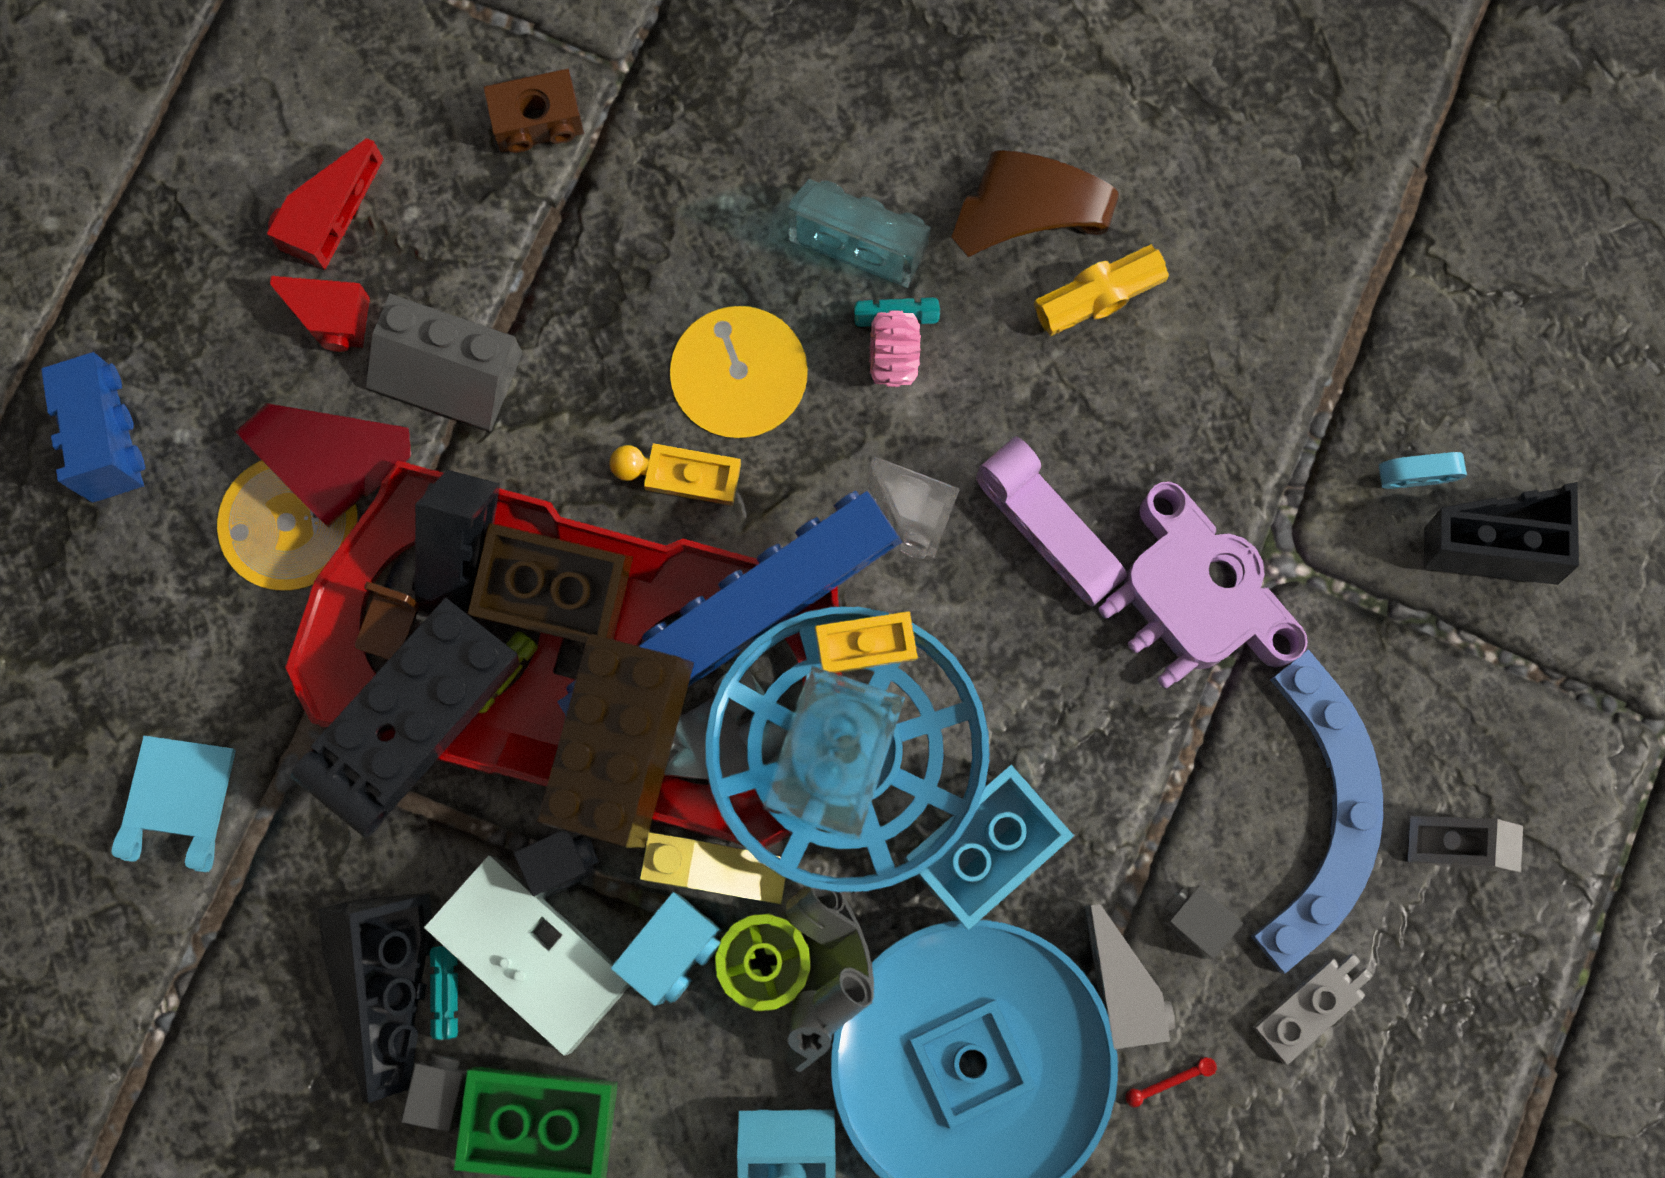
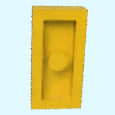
[814,611,918,675]

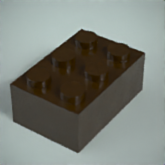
[468,523,633,643]

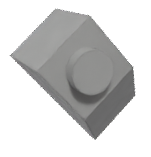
[1408,816,1523,873]

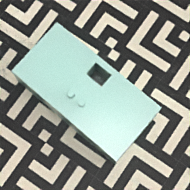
[424,855,631,1056]

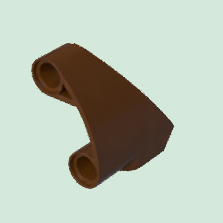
[951,150,1119,257]

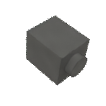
[1162,886,1244,959]
[402,1055,468,1132]

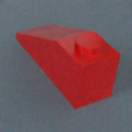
[267,138,384,270]

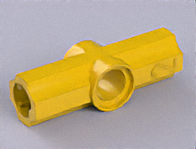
[1034,244,1169,336]

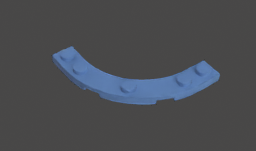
[1251,649,1383,973]

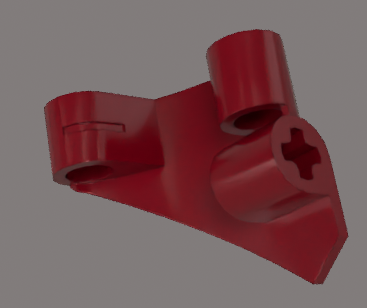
[235,403,411,528]

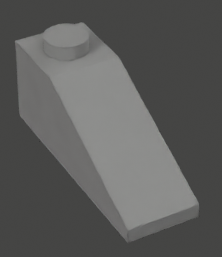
[1085,904,1175,1049]

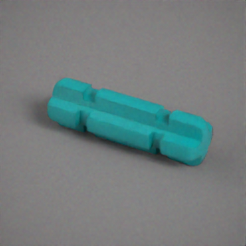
[854,297,940,327]
[430,946,458,1040]

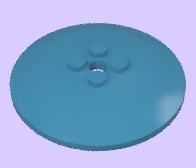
[831,920,1118,1178]

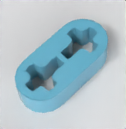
[1378,452,1467,489]

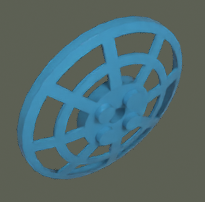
[705,607,989,892]

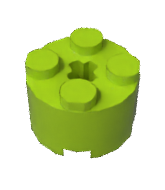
[715,914,811,1011]

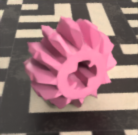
[869,310,921,387]

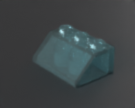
[788,179,931,288]

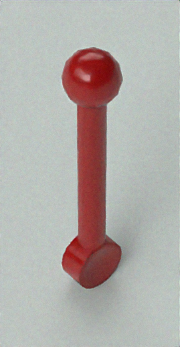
[1125,1057,1217,1108]

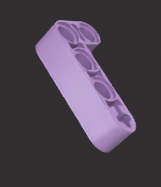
[976,436,1127,606]

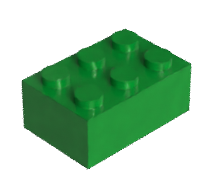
[454,1067,618,1178]

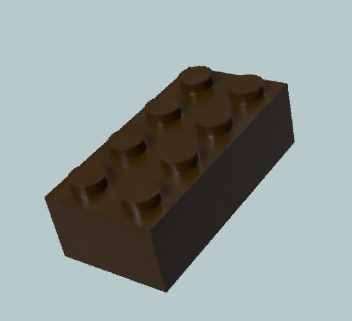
[537,634,694,847]

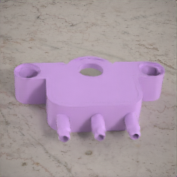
[1099,482,1308,688]

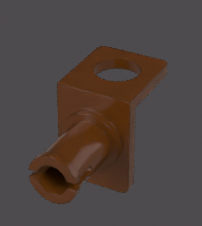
[355,581,420,660]

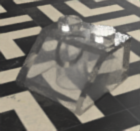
[868,456,960,559]

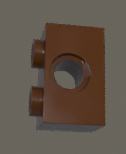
[484,68,585,153]

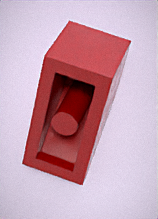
[270,276,370,352]

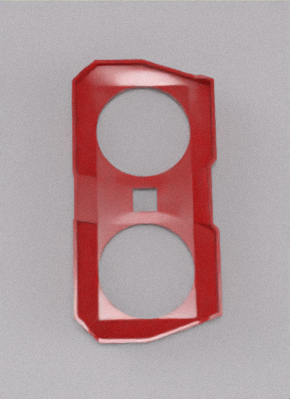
[285,460,843,849]

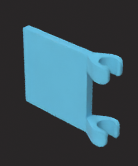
[111,736,236,872]

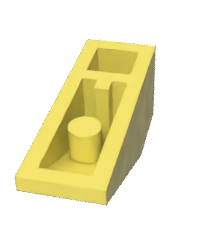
[640,832,786,904]

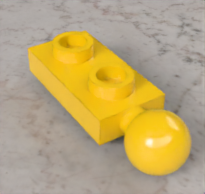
[609,443,741,506]

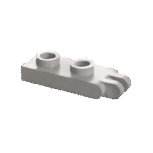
[1252,953,1373,1065]

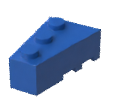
[41,352,145,503]

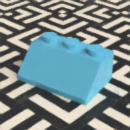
[903,765,1074,930]

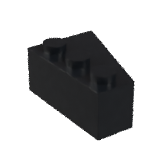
[412,470,500,618]
[1424,482,1579,585]

